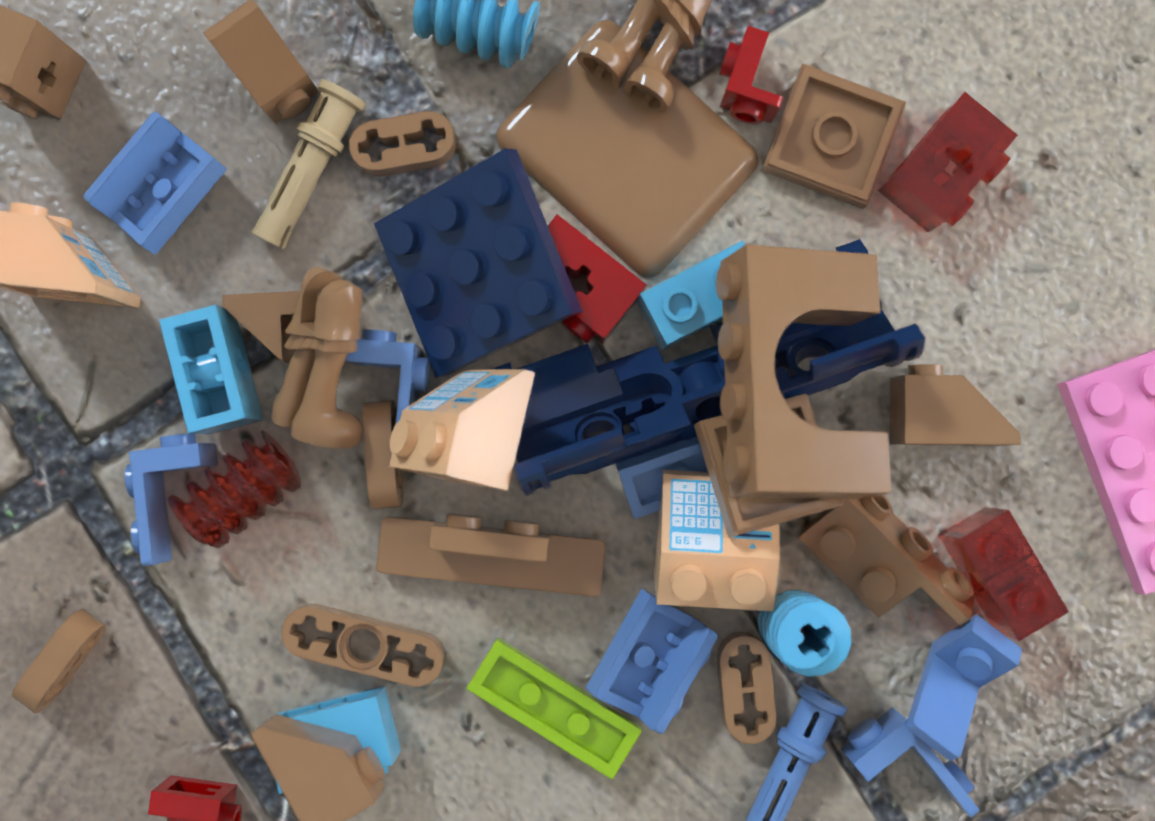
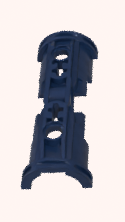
[489,239,925,496]

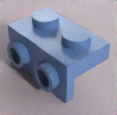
[84,112,227,255]
[585,589,718,734]

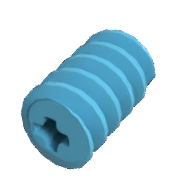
[413,0,540,68]
[758,590,851,676]

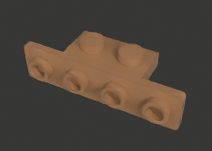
[798,495,975,626]
[376,514,606,597]

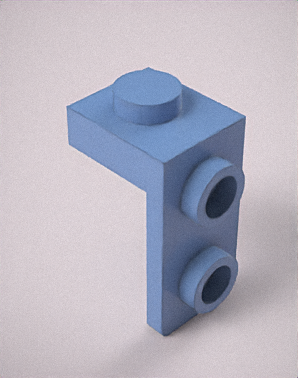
[345,330,430,423]
[125,434,218,566]
[841,707,980,818]

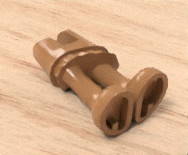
[576,0,713,113]
[271,267,363,449]

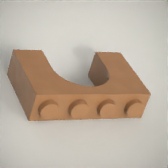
[716,244,892,499]

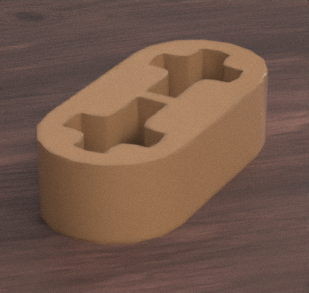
[349,111,457,177]
[362,400,404,509]
[12,609,106,714]
[717,632,776,745]

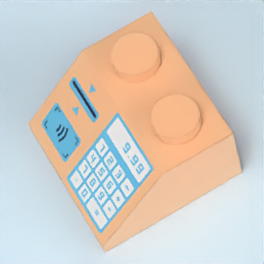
[0,202,141,309]
[389,369,535,491]
[654,469,780,612]

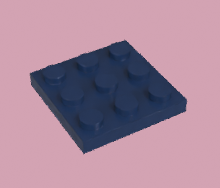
[374,148,582,378]

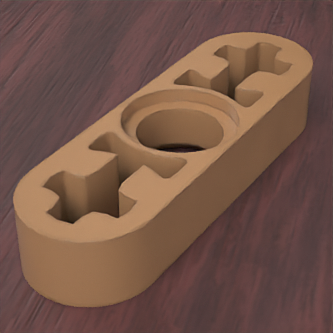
[281,604,446,687]

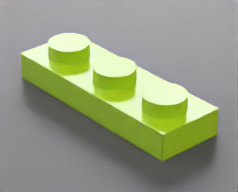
[466,637,642,780]

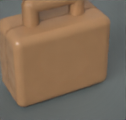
[496,20,758,277]

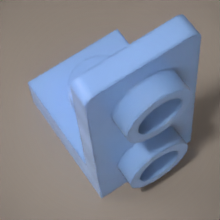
[906,614,1022,761]

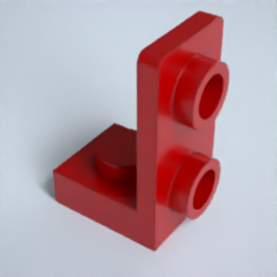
[148,775,242,821]

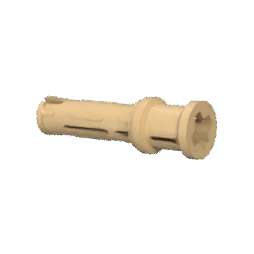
[251,79,366,249]

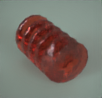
[168,430,302,549]

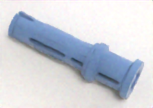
[746,683,848,821]

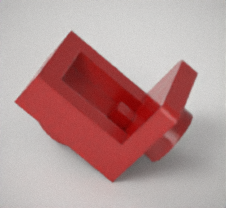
[719,26,783,125]

